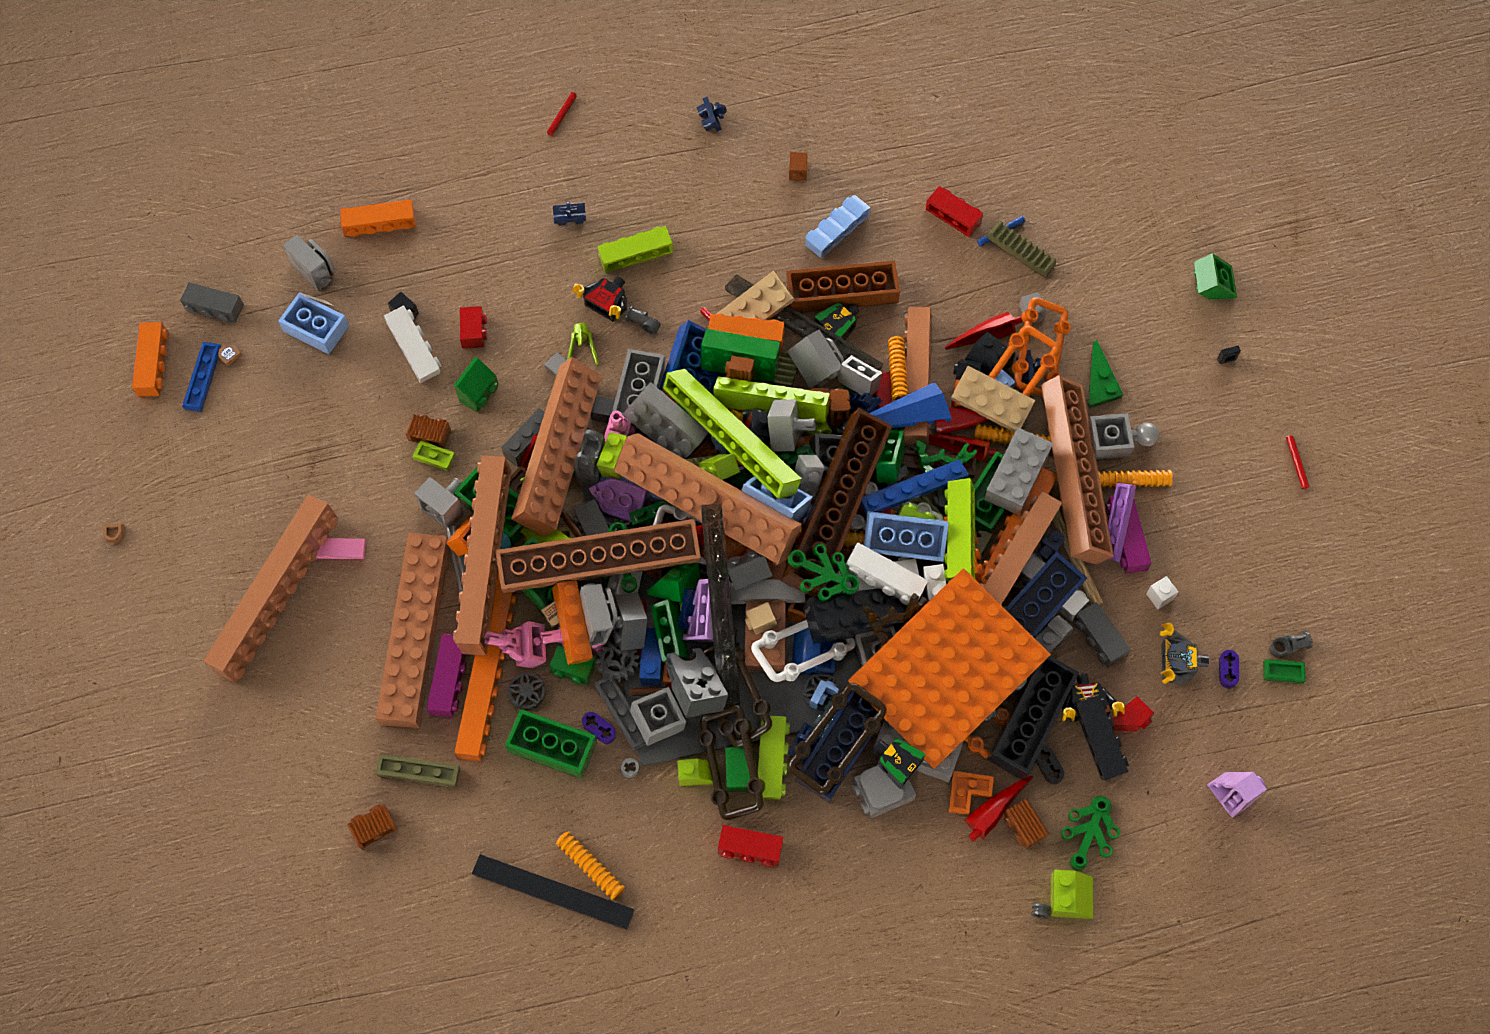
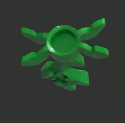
[915,440,977,473]

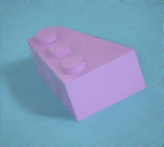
[683,579,730,643]
[1207,772,1267,818]

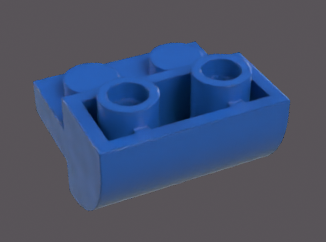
[792,629,836,675]

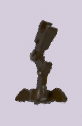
[862,593,927,646]

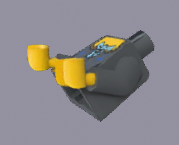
[1160,623,1209,685]

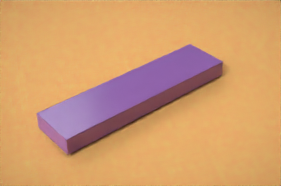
[1108,483,1136,562]

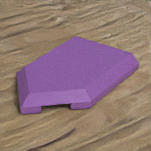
[589,477,648,522]

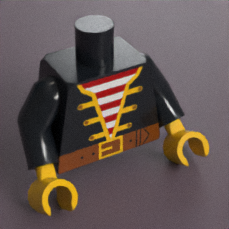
[1061,673,1125,722]

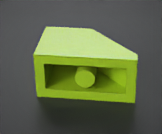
[677,759,719,786]

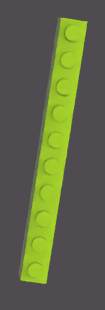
[663,369,801,499]

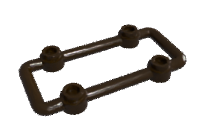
[703,637,772,748]
[788,683,887,794]
[698,704,765,820]

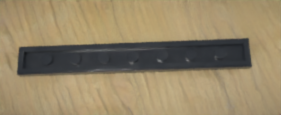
[472,854,635,930]

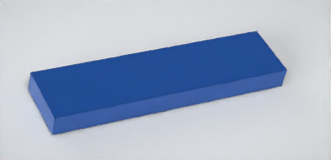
[182,342,222,412]

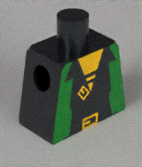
[814,303,859,348]
[873,739,926,789]

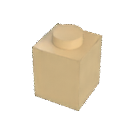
[745,602,778,635]

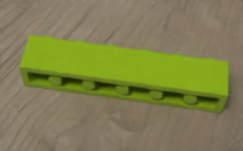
[714,377,830,423]
[944,478,976,582]

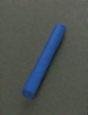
[977,216,1025,246]

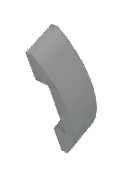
[729,580,805,604]

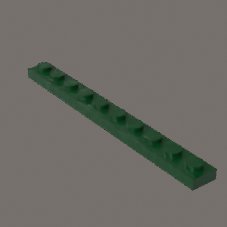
[628,444,815,528]

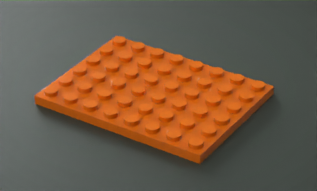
[848,568,1051,769]

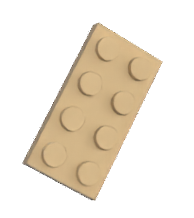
[717,270,795,320]
[950,366,1035,432]

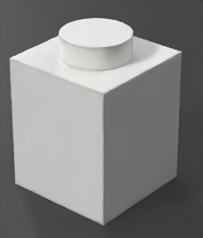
[1146,576,1178,609]

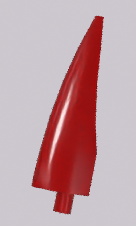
[945,312,1023,350]
[931,408,988,434]
[929,434,998,462]
[965,775,1034,842]

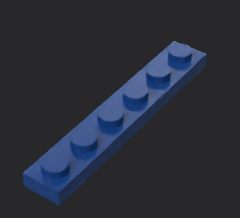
[860,459,969,516]

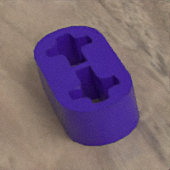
[1219,650,1239,689]
[582,712,616,744]

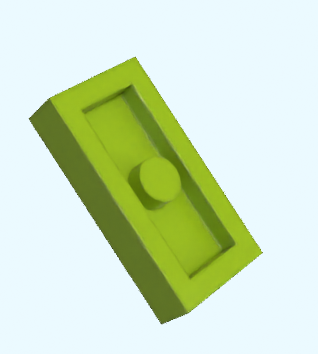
[412,440,456,471]

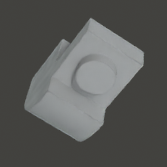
[1035,615,1074,653]

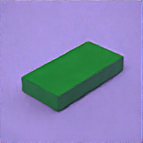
[1263,659,1305,683]

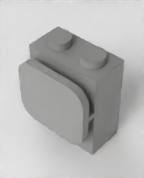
[283,235,335,291]
[787,329,844,388]
[579,583,617,646]
[852,765,916,819]

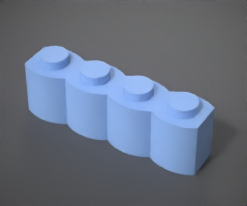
[805,195,870,258]

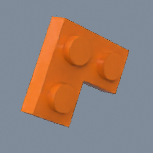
[948,771,994,815]

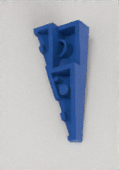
[870,382,951,428]

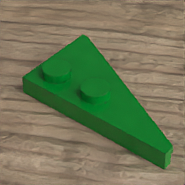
[1088,341,1123,408]

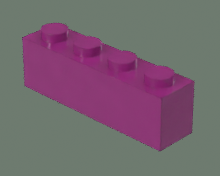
[1105,496,1152,574]
[427,634,469,718]

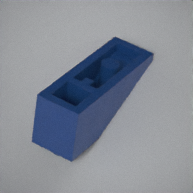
[640,628,662,686]

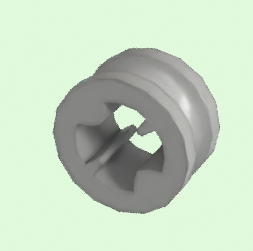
[621,758,639,778]

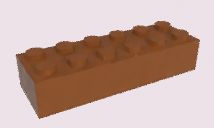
[786,260,900,313]

